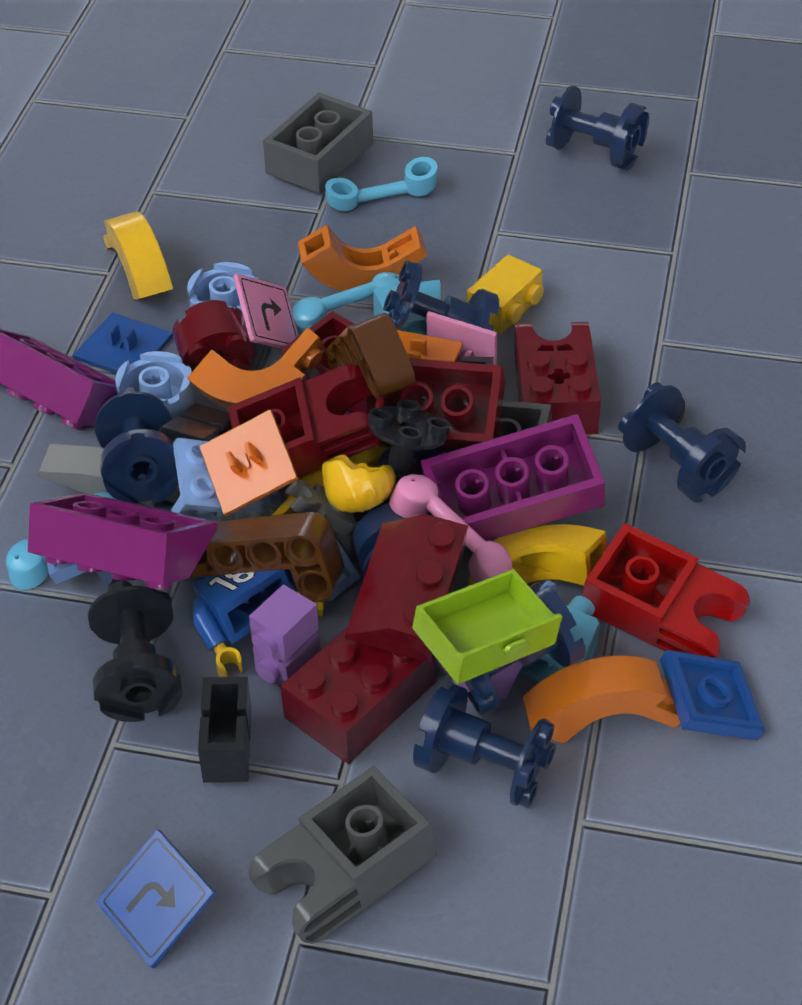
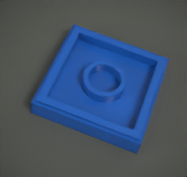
[659,650,765,740]

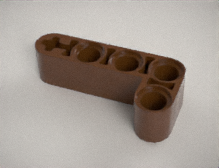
[325,312,415,399]
[190,512,344,602]

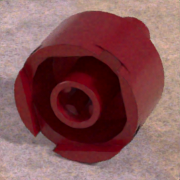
[173,300,255,372]

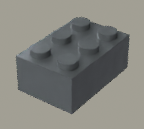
[263,92,373,194]

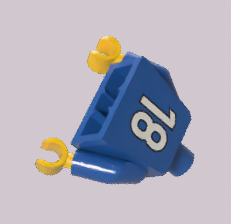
[192,569,324,677]

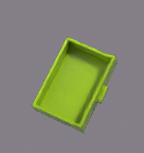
[412,569,562,685]

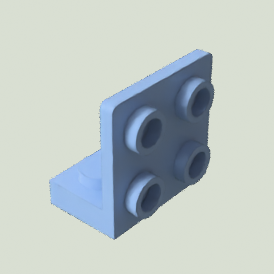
[171,438,261,521]

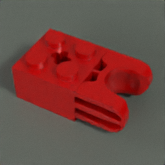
[583,523,750,658]

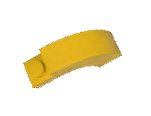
[103,211,173,299]
[468,524,607,586]

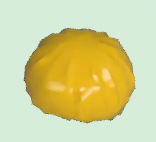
[322,454,396,513]

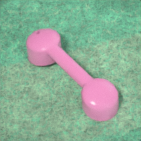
[389,474,513,583]

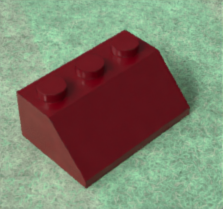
[345,514,468,663]

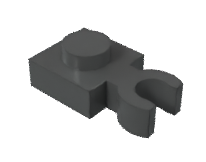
[286,479,356,536]

